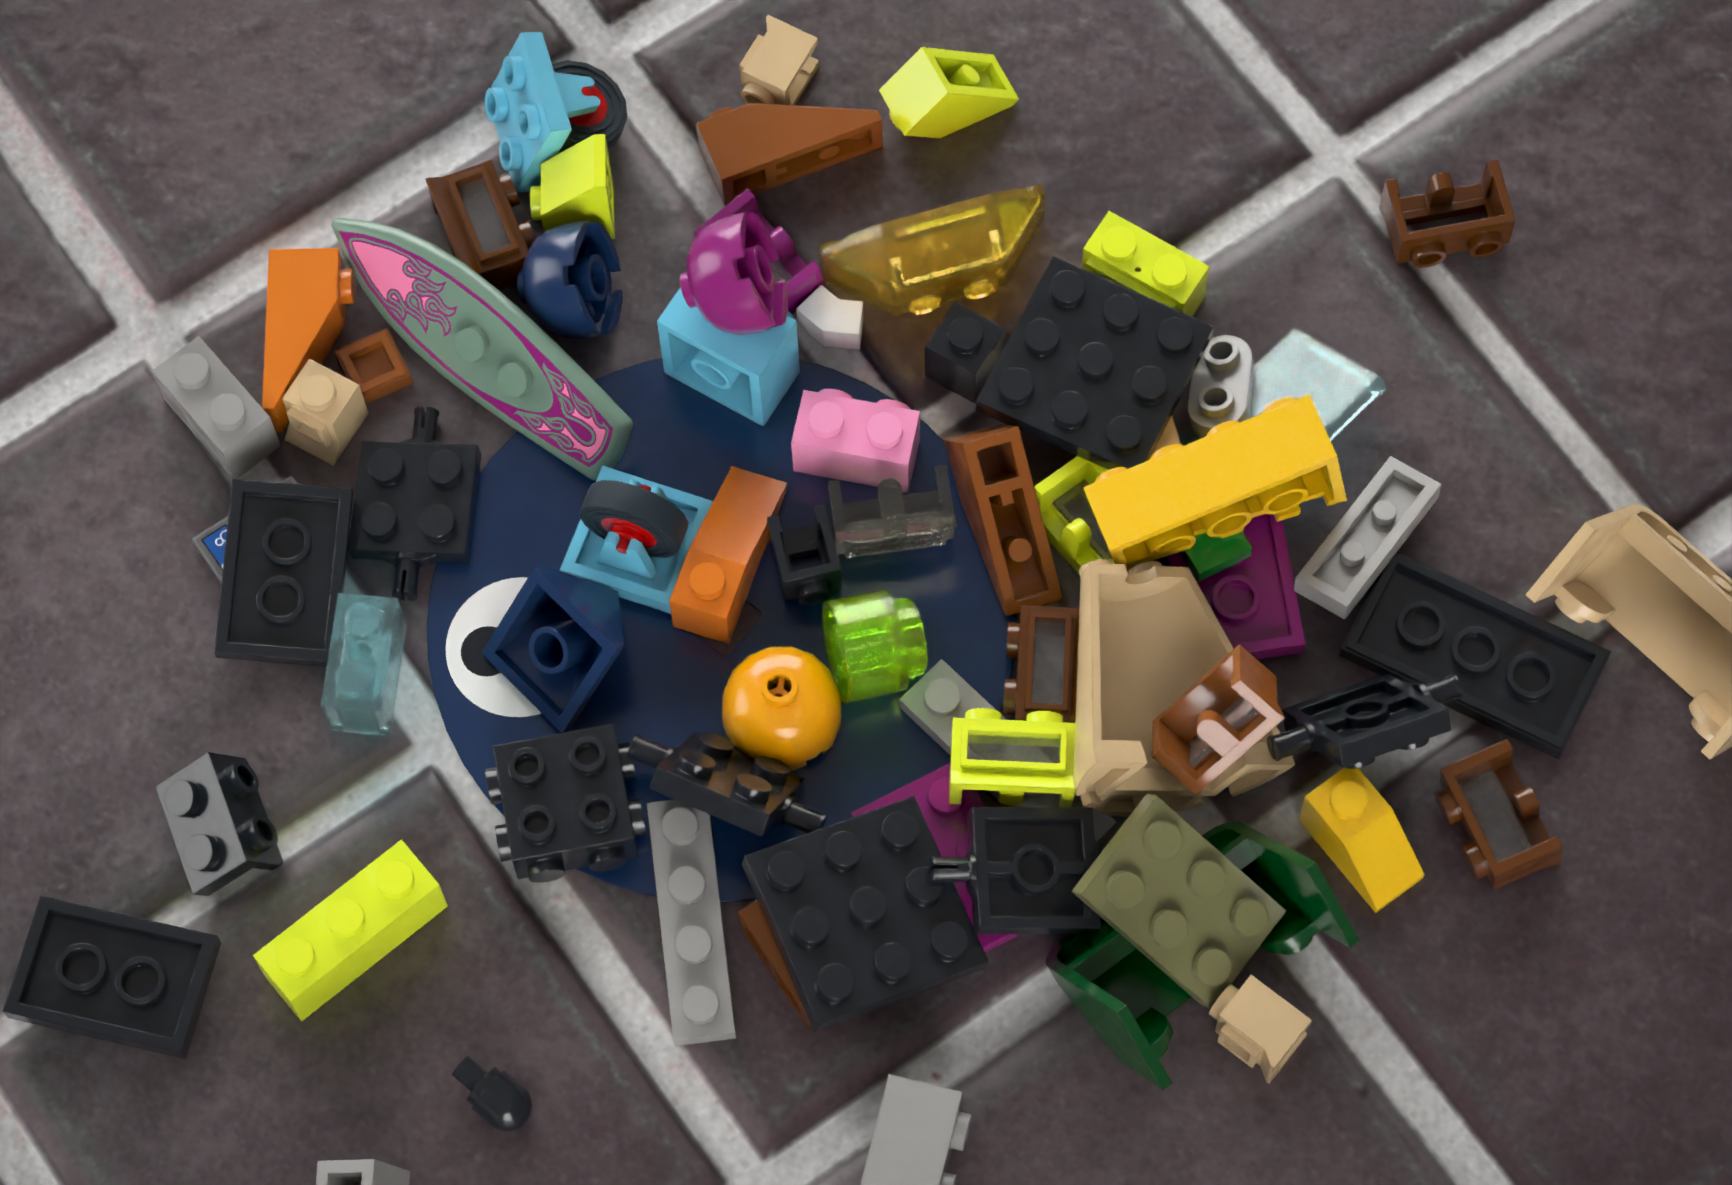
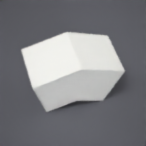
[796,285,864,350]

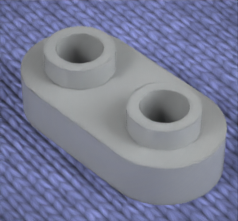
[1188,335,1255,438]

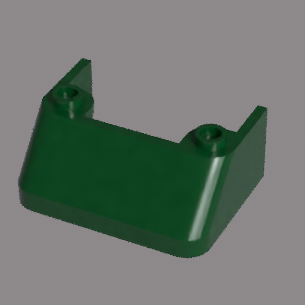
[1046,822,1360,1090]

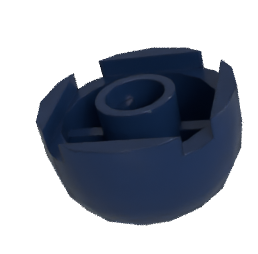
[517,221,623,338]

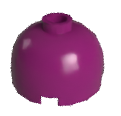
[680,211,788,335]

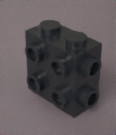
[485,724,647,883]

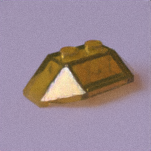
[819,184,1045,316]

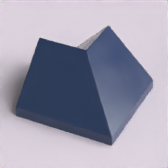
[482,564,624,733]

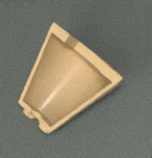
[1073,559,1295,817]

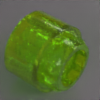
[822,589,928,703]

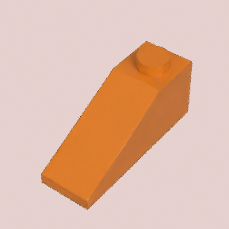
[262,248,356,433]
[669,466,788,645]

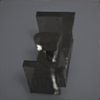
[827,465,957,559]

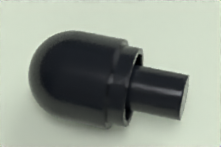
[452,1056,532,1131]

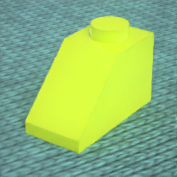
[879,47,1019,139]
[530,134,615,239]

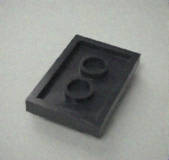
[214,479,353,668]
[3,895,222,1059]

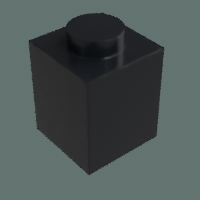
[925,301,1006,404]

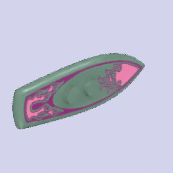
[332,218,633,481]

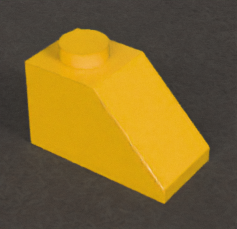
[1299,768,1425,913]

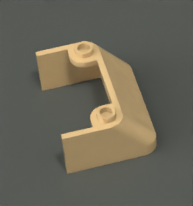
[1526,504,1732,759]

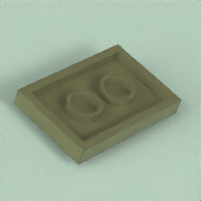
[1072,793,1286,1009]

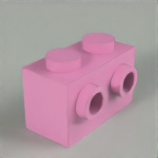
[791,389,920,493]

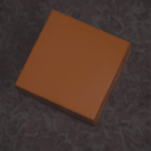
[334,328,413,405]

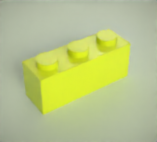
[253,839,448,1021]

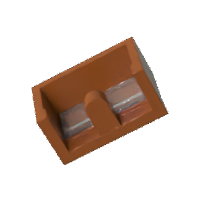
[1152,644,1285,795]

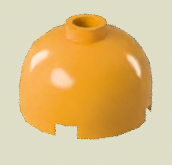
[722,646,841,770]

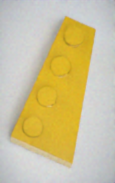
[1083,394,1347,568]

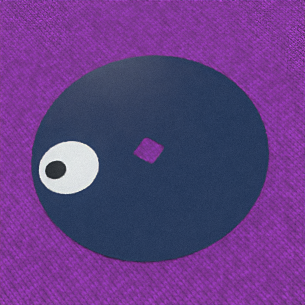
[427,358,1017,903]

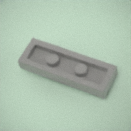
[1294,456,1441,620]

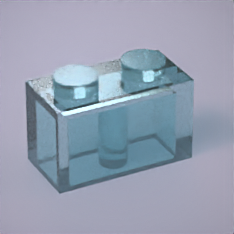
[321,593,407,736]

